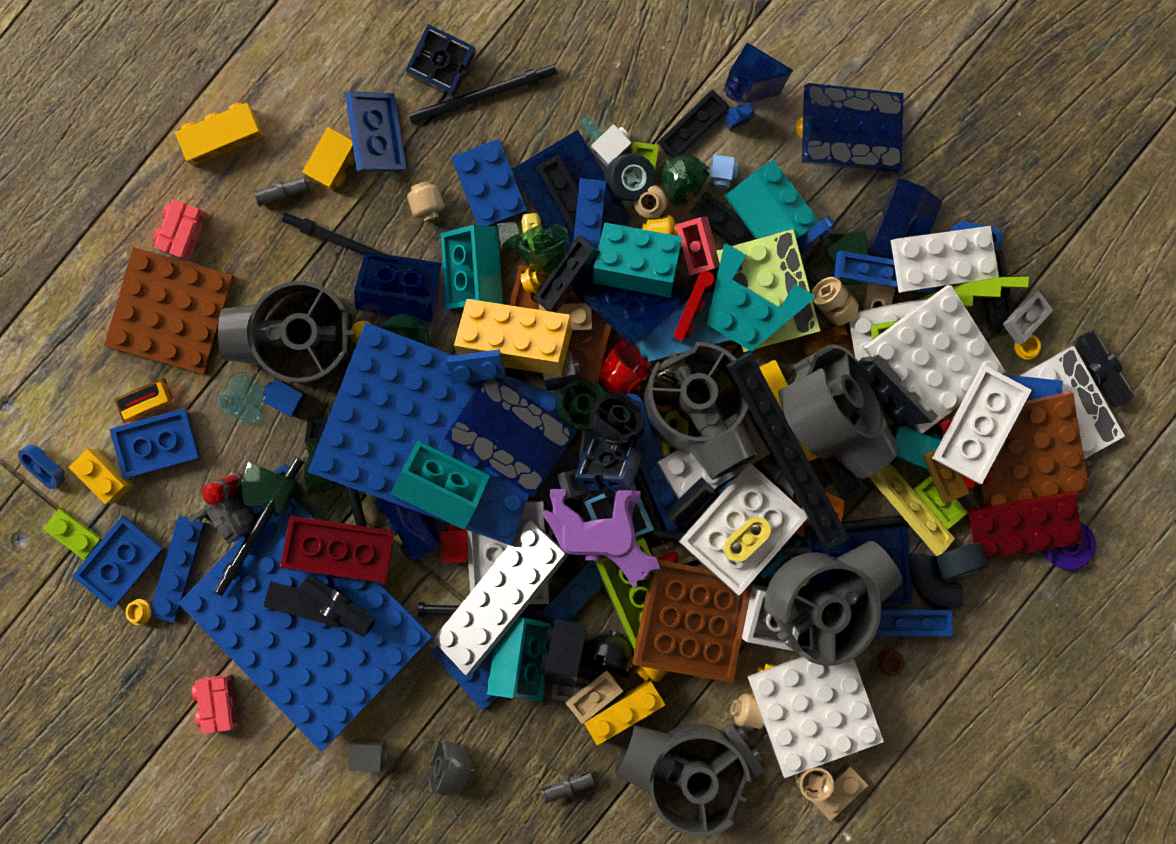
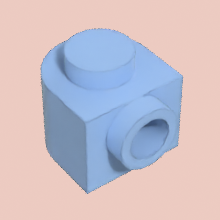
[708,154,738,189]

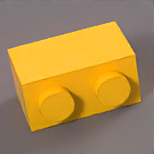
[302,127,355,192]
[69,449,134,504]

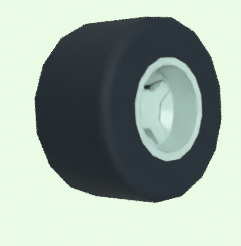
[605,154,656,202]
[936,542,989,581]

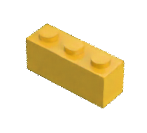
[174,102,264,166]
[584,679,665,746]

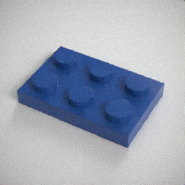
[345,91,406,172]
[451,139,527,226]
[109,408,201,479]
[72,515,165,609]
[431,645,498,710]

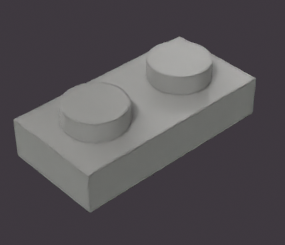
[1003,290,1053,344]

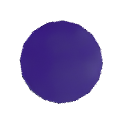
[1043,521,1096,570]

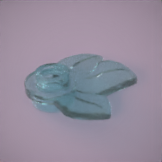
[217,372,265,423]

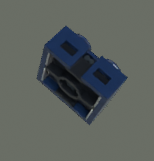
[405,24,476,98]
[575,435,645,492]

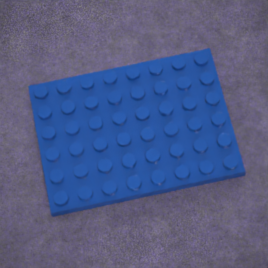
[308,322,564,546]
[178,493,434,752]

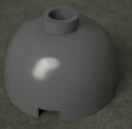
[428,741,474,795]

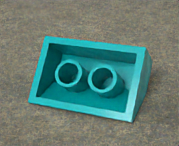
[725,159,820,240]
[440,225,503,310]
[391,440,490,530]
[487,617,553,702]

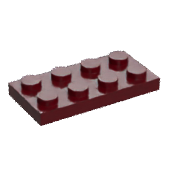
[968,491,1083,559]
[280,516,395,584]

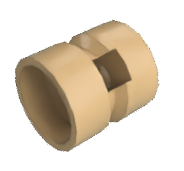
[811,277,859,326]
[794,764,834,802]

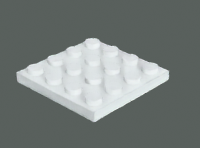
[863,285,1005,433]
[747,657,884,778]

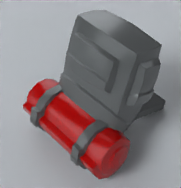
[188,472,256,544]

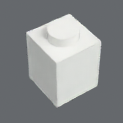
[591,124,631,167]

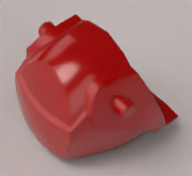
[598,339,651,394]

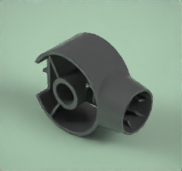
[218,281,355,385]
[643,342,758,480]
[778,345,899,478]
[764,541,903,666]
[614,724,751,837]

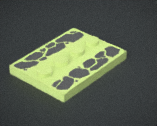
[716,229,820,352]

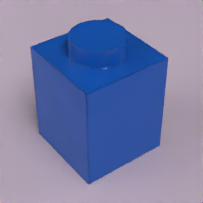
[263,379,307,417]

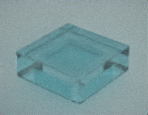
[580,114,604,142]

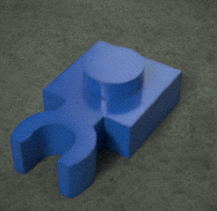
[725,102,755,131]

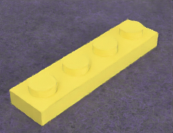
[869,463,955,556]

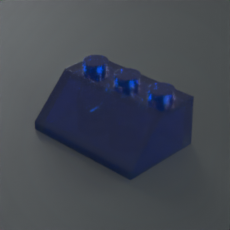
[723,42,793,103]
[865,178,942,260]
[354,251,442,322]
[373,497,441,561]

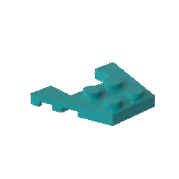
[706,243,815,352]

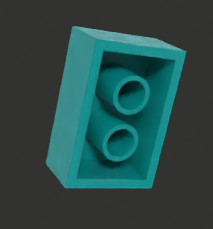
[594,223,682,298]

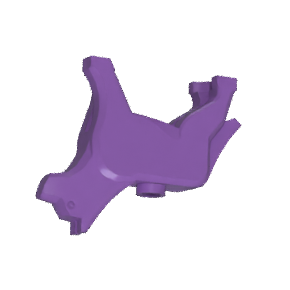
[541,489,660,587]

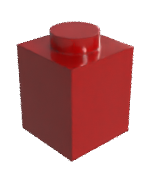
[440,525,468,563]

